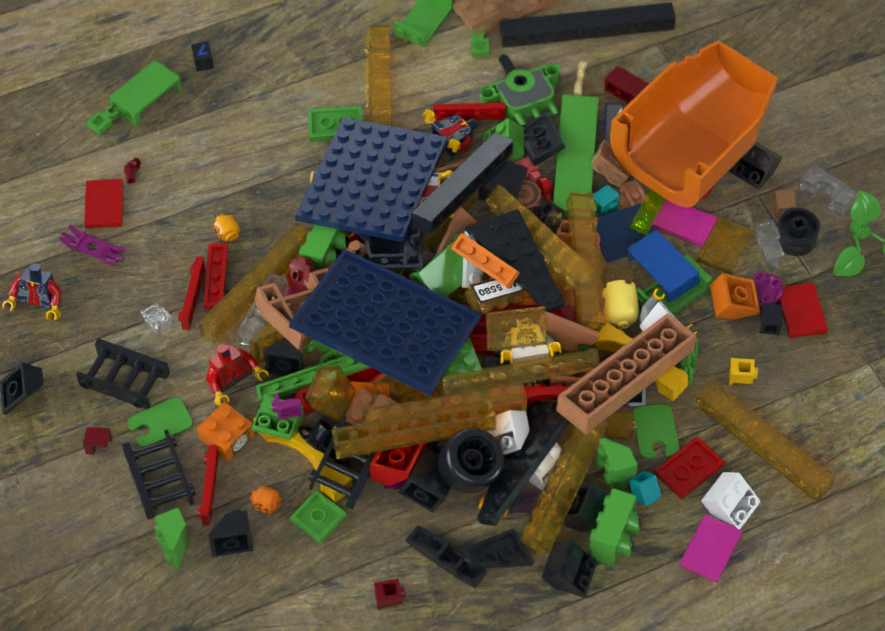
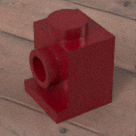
[374,578,406,610]

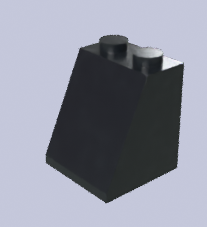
[398,447,450,513]

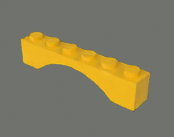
[585,315,688,401]
[253,417,352,503]

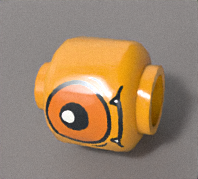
[213,214,241,242]

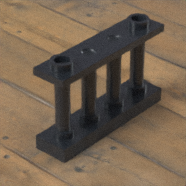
[76,338,170,410]
[308,416,386,509]
[122,429,195,520]

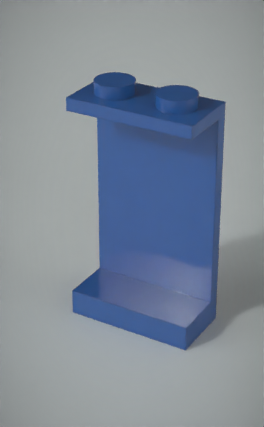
[627,230,700,303]

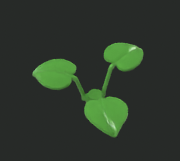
[833,190,885,277]

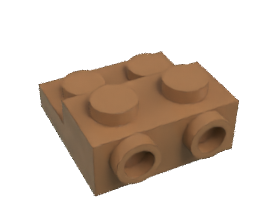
[591,139,629,187]
[345,387,399,439]

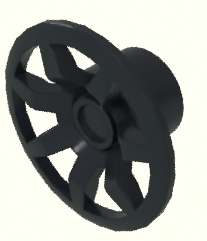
[298,419,334,455]

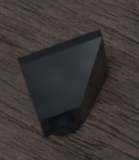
[0,362,44,415]

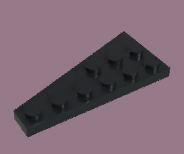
[465,209,565,312]

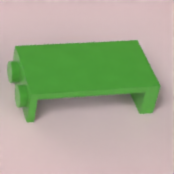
[394,0,455,47]
[109,60,182,127]
[409,233,465,297]

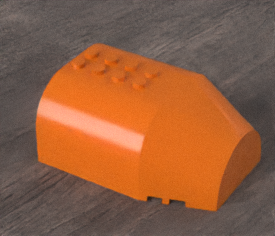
[610,40,778,207]

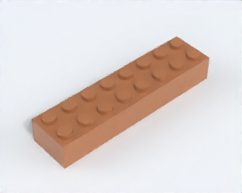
[556,313,697,434]

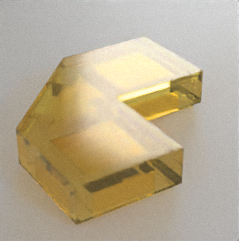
[574,60,587,96]

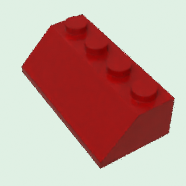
[370,408,438,486]

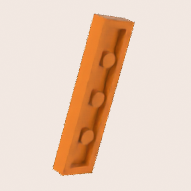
[451,233,520,289]

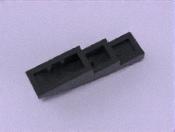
[406,525,487,588]

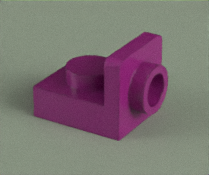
[271,393,302,420]

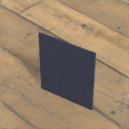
[589,203,654,263]

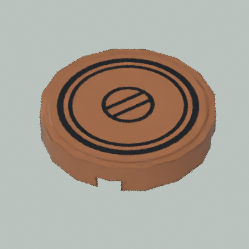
[513,179,542,212]

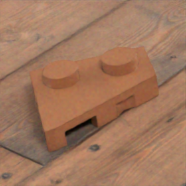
[618,179,652,213]

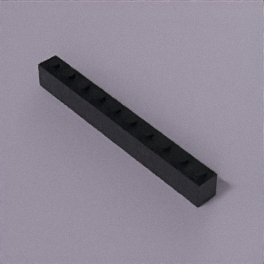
[500,2,676,48]

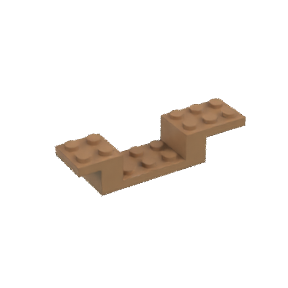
[453,0,559,38]

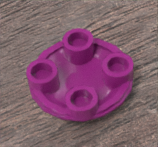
[752,271,783,307]

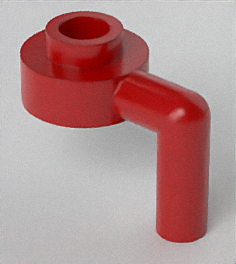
[534,177,554,208]

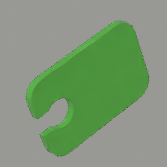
[127,397,193,448]
[633,404,679,459]

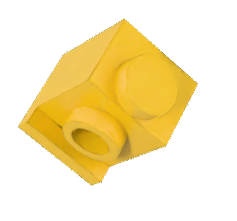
[729,358,758,385]

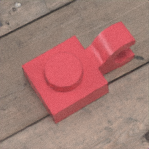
[514,156,540,184]

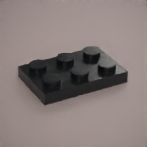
[522,111,566,166]

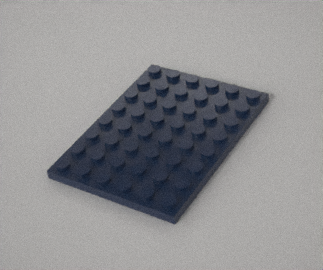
[295,117,448,242]
[289,249,482,396]

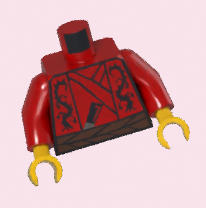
[206,344,269,406]

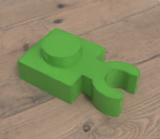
[471,29,490,57]
[86,105,120,135]

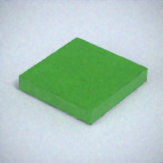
[289,490,347,544]

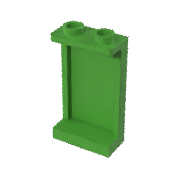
[637,254,713,315]

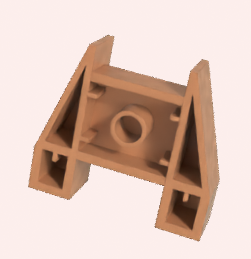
[254,268,328,350]

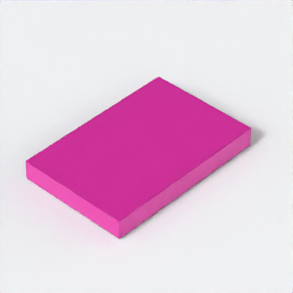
[652,199,718,248]
[679,514,743,583]

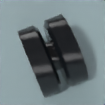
[775,208,820,256]

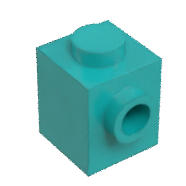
[591,184,620,216]
[628,471,662,506]

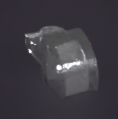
[754,219,785,263]
[140,303,174,336]

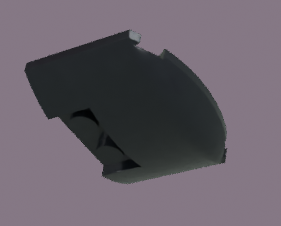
[366,224,424,270]

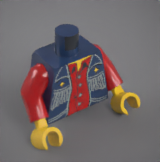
[422,109,477,157]
[2,264,61,320]

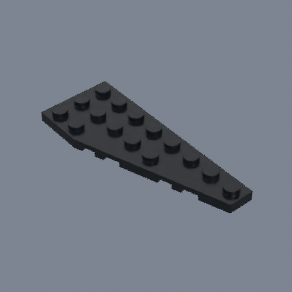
[477,401,571,526]

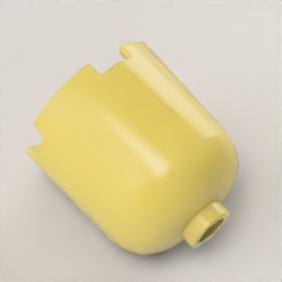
[598,280,640,329]

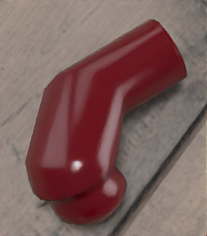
[124,158,141,184]

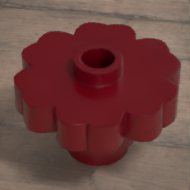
[286,256,318,294]

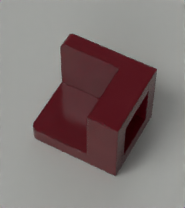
[83,427,113,455]

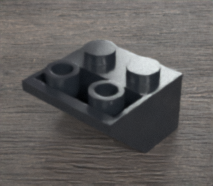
[728,142,783,189]
[541,540,598,597]

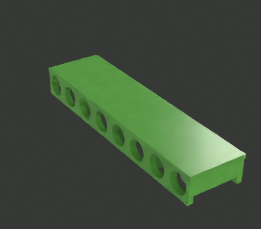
[553,95,598,222]

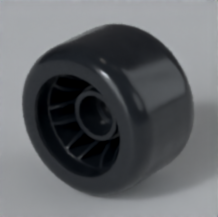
[438,428,504,494]

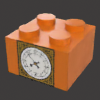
[197,402,255,462]

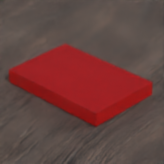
[84,179,123,229]
[779,283,828,338]
[654,436,725,500]

